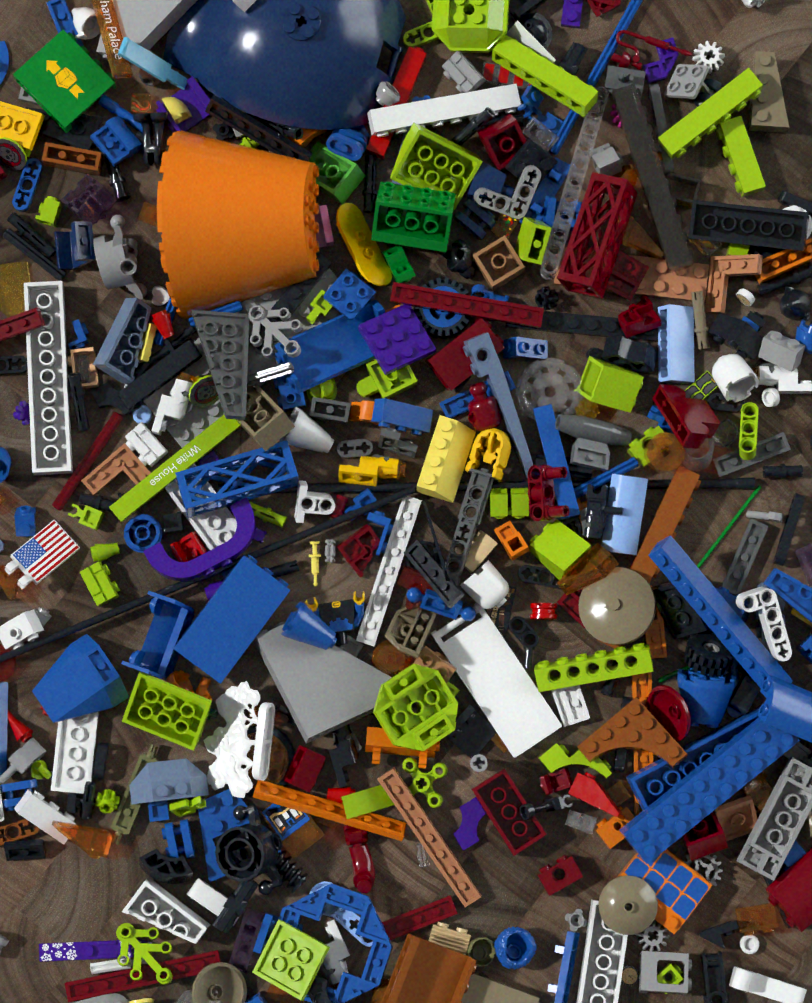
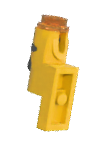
[339,454,407,487]

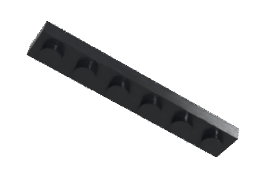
[205,95,313,161]
[248,252,332,353]

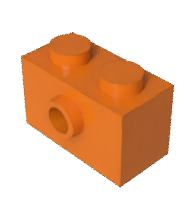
[595,806,635,849]

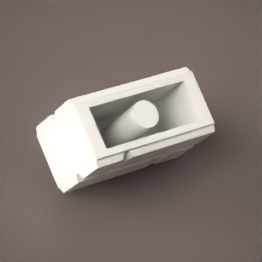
[125,422,168,467]

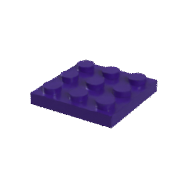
[358,304,436,375]

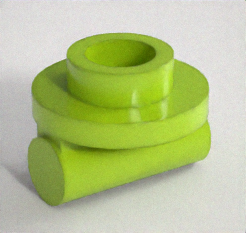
[31,760,52,780]

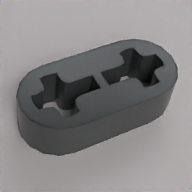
[337,439,373,459]

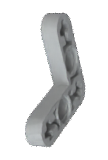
[474,165,541,219]

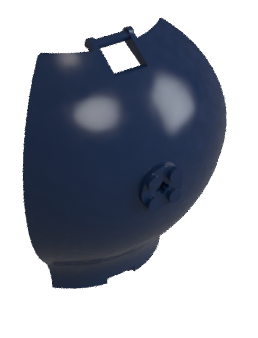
[163,0,406,130]

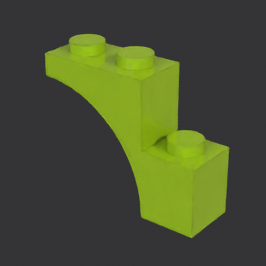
[538,743,612,778]

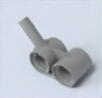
[0,737,47,784]

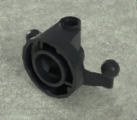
[215,804,282,895]

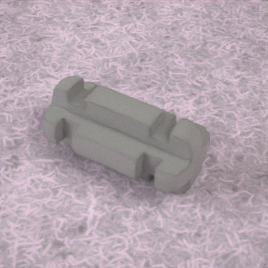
[325,539,336,563]

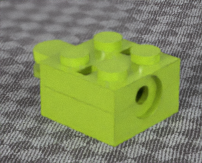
[357,360,418,399]

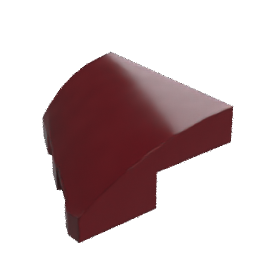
[618,295,662,338]
[336,524,380,577]

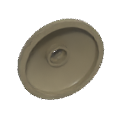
[598,875,658,935]
[192,962,247,1003]

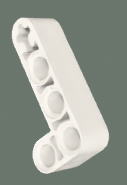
[736,586,792,661]
[729,966,807,1003]

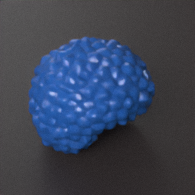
[494,926,537,970]

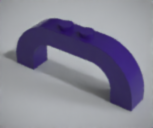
[143,497,255,581]

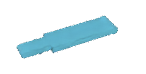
[118,37,188,90]

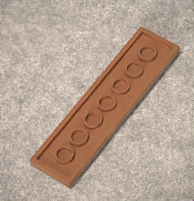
[554,246,709,303]

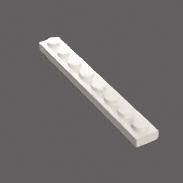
[356,496,422,647]

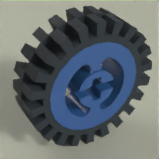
[413,278,471,339]

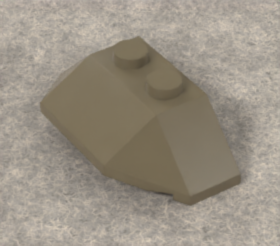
[385,602,437,659]

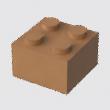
[472,235,525,291]

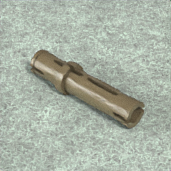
[691,291,710,349]

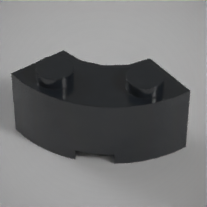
[602,335,658,372]
[139,849,193,884]

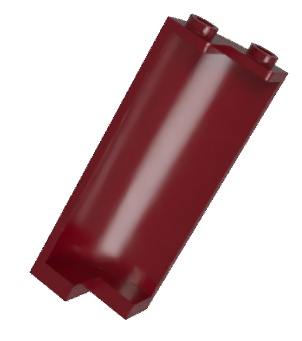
[766,849,812,932]

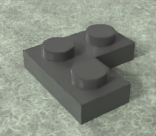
[378,428,418,459]

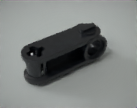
[701,951,730,1003]

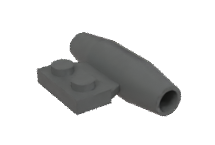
[555,414,632,472]

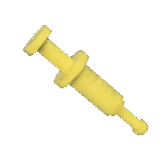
[309,541,321,587]

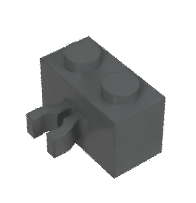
[603,65,646,100]

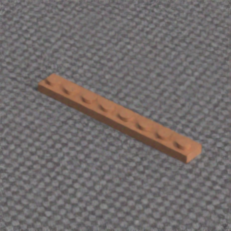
[377,767,482,907]

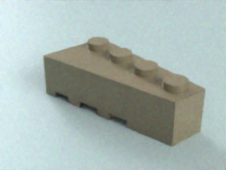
[748,51,789,133]

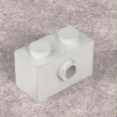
[0,610,44,649]

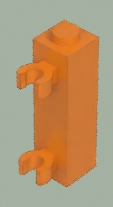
[365,727,440,769]

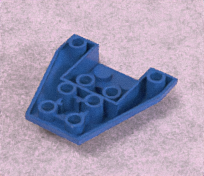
[32,634,129,723]

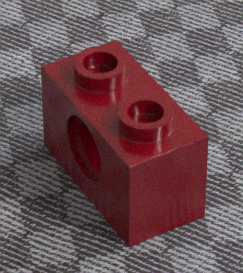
[537,854,583,896]

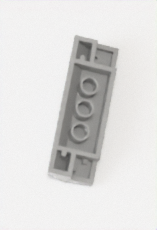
[736,757,812,881]

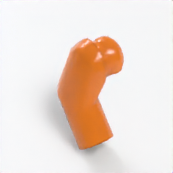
[196,677,212,700]

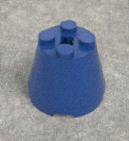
[677,668,736,728]

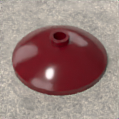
[647,685,691,742]

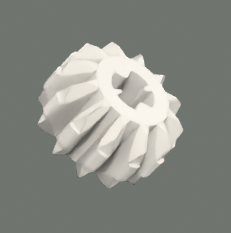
[692,41,725,74]

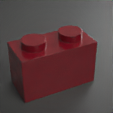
[283,745,326,793]

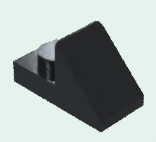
[697,920,739,949]

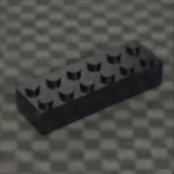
[688,200,810,251]

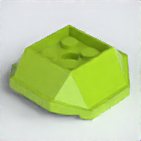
[432,0,509,53]
[373,664,458,751]

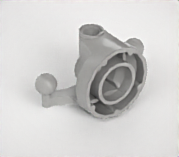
[93,215,147,300]

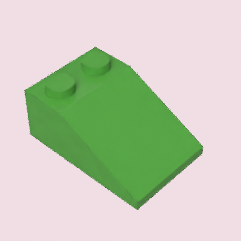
[308,141,366,204]

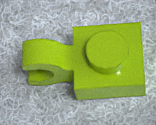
[306,290,333,325]

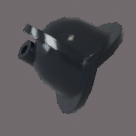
[519,12,552,49]

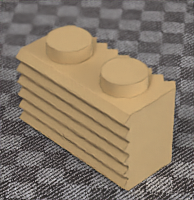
[428,921,471,955]

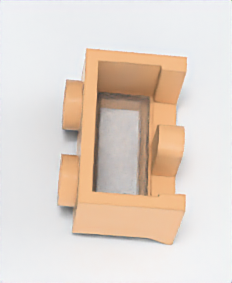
[68,347,99,389]

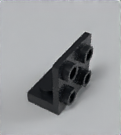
[446,705,497,758]

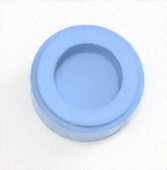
[132,405,152,424]

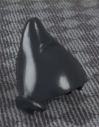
[779,286,811,321]

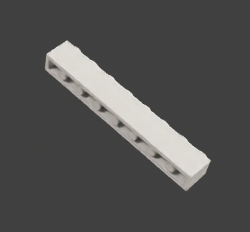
[367,84,521,137]

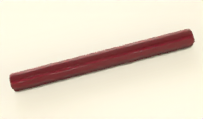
[52,412,123,511]

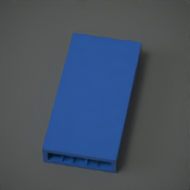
[173,555,290,684]

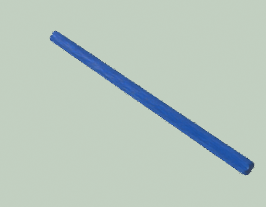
[549,0,643,155]

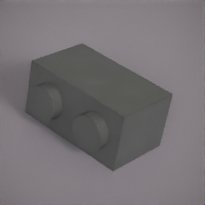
[309,397,351,425]

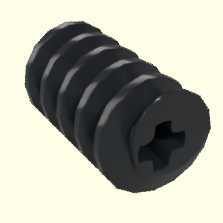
[275,850,308,894]

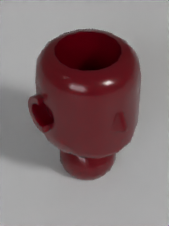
[468,382,502,431]

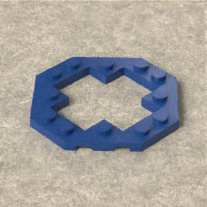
[279,883,393,1003]

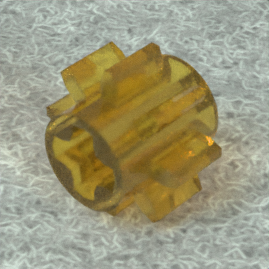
[575,399,600,419]

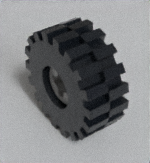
[684,631,734,677]

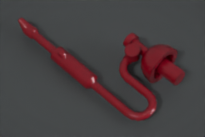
[611,30,693,70]

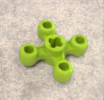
[402,757,448,808]

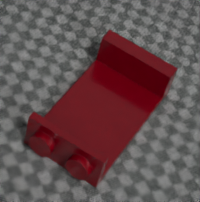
[425,318,504,391]

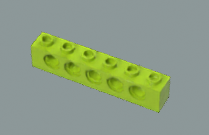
[534,643,653,692]

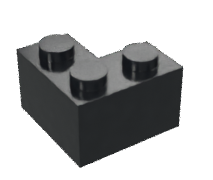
[708,313,763,360]

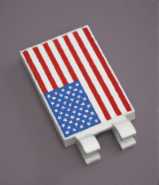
[4,520,80,589]

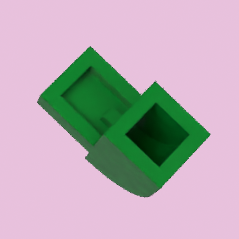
[383,245,416,283]

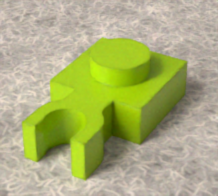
[68,504,105,531]
[169,796,207,817]

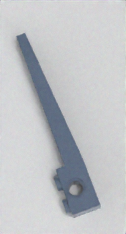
[463,333,533,480]

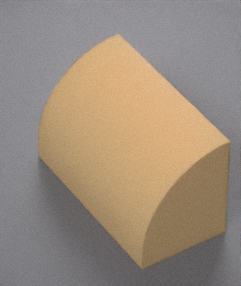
[460,530,498,574]

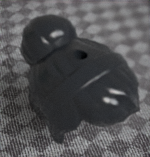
[442,239,476,279]

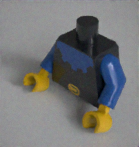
[305,591,365,645]

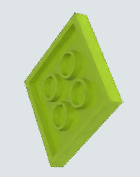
[252,919,330,1001]

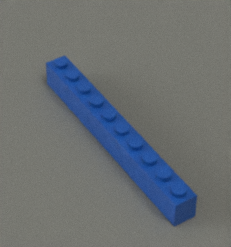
[648,535,793,688]

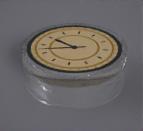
[621,966,639,986]

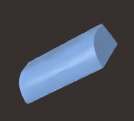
[658,304,695,384]
[600,474,648,555]

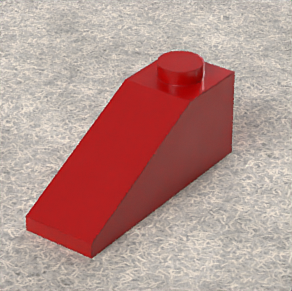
[568,772,625,821]

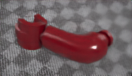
[343,825,375,894]

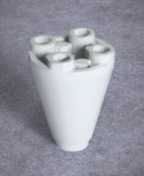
[279,407,334,453]

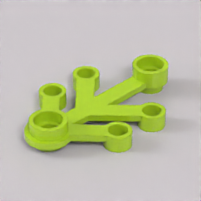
[116,923,173,985]

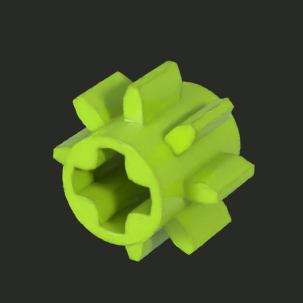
[95,789,120,813]

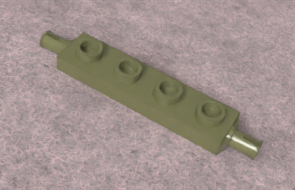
[111,744,159,845]

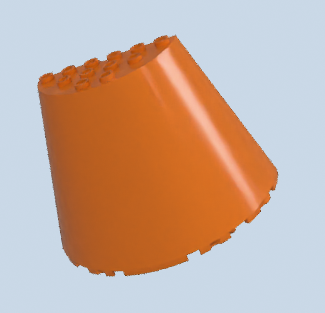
[157,131,319,319]

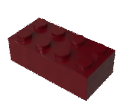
[471,768,547,856]

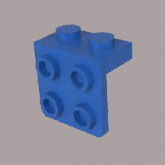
[324,268,376,320]

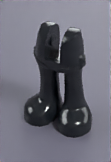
[133,112,168,166]

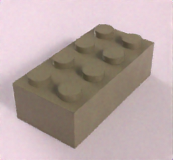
[237,384,295,451]

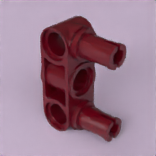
[527,465,569,521]

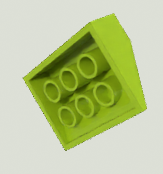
[390,122,483,210]
[122,671,212,751]

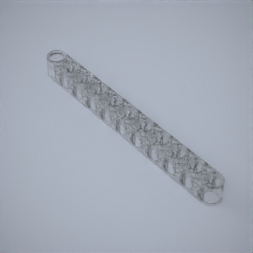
[540,87,609,280]

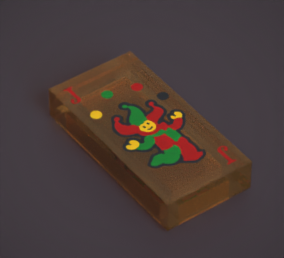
[491,204,522,239]

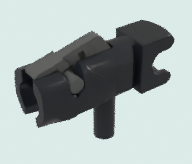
[580,484,623,539]

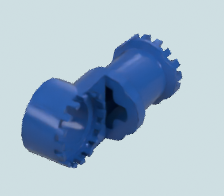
[471,284,509,302]

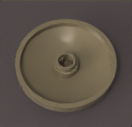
[579,567,656,645]

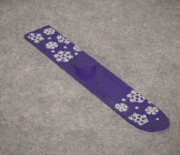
[39,939,152,962]

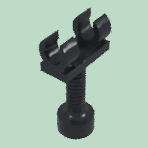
[519,795,573,820]

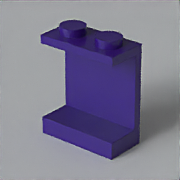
[156,76,210,133]

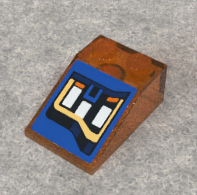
[260,788,325,859]

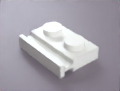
[551,685,590,727]

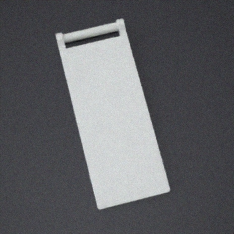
[431,603,562,758]

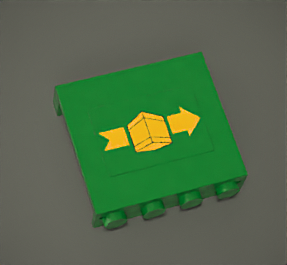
[13,30,116,133]

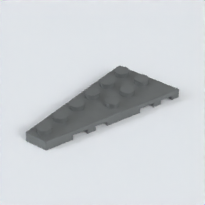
[192,310,249,420]

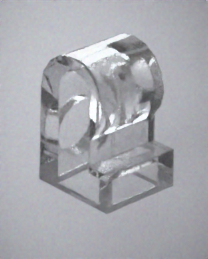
[565,810,597,835]

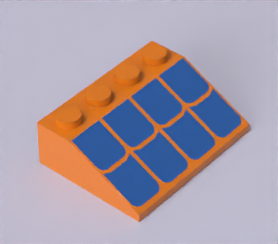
[617,849,713,934]

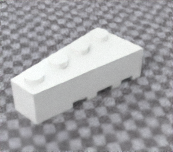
[122,878,211,944]

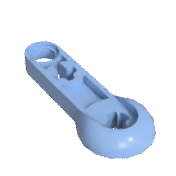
[309,881,373,947]

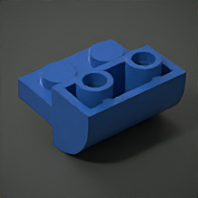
[90,116,143,166]

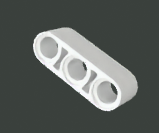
[187,878,243,926]

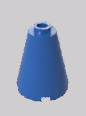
[281,602,337,650]

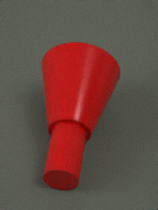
[8,711,33,743]

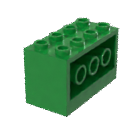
[371,182,456,252]

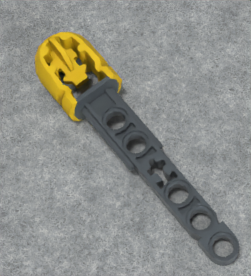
[445,428,511,586]

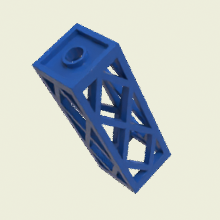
[175,440,299,518]

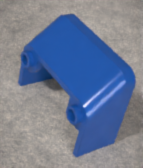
[121,591,194,680]

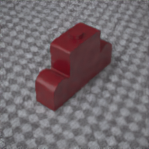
[653,384,720,449]

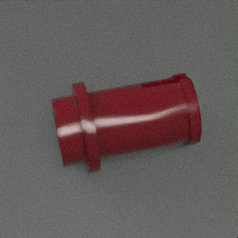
[329,495,348,518]

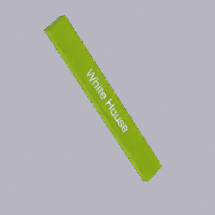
[109,415,241,523]

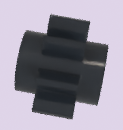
[535,286,558,311]

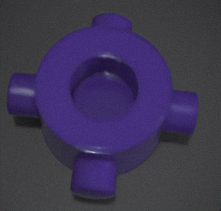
[252,527,267,544]

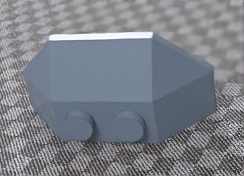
[129,758,209,804]

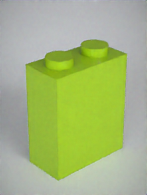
[515,217,552,265]

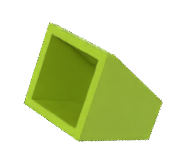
[577,356,644,413]
[529,519,591,582]

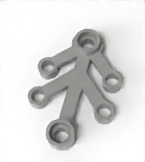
[248,305,303,359]

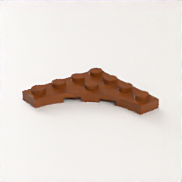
[577,697,688,768]

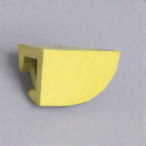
[161,97,192,124]

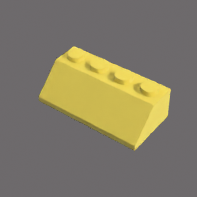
[417,415,476,503]

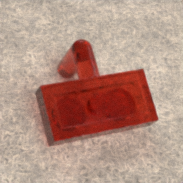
[397,565,434,609]

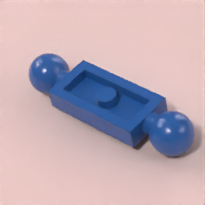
[407,587,476,621]

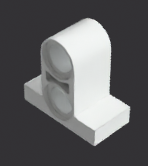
[294,480,335,523]

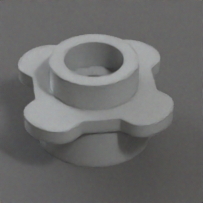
[565,909,588,932]

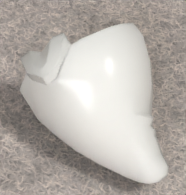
[71,7,105,40]

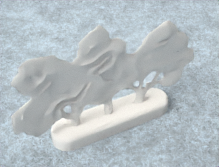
[203,681,275,798]

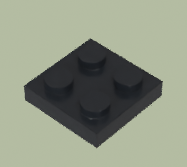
[505,138,558,186]

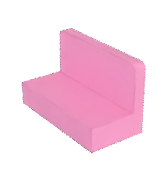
[315,205,334,248]

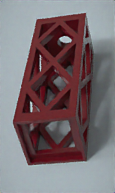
[557,172,638,299]

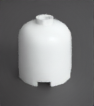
[712,354,759,402]
[460,560,509,609]

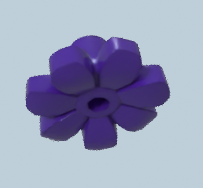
[13,401,30,425]

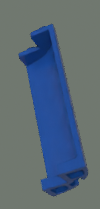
[274,299,385,394]
[758,674,812,743]

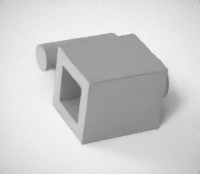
[588,143,623,176]

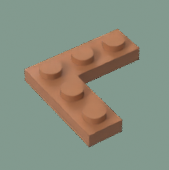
[705,254,763,314]
[81,443,151,496]

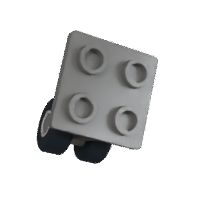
[664,64,724,107]

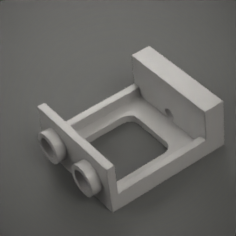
[639,951,692,996]

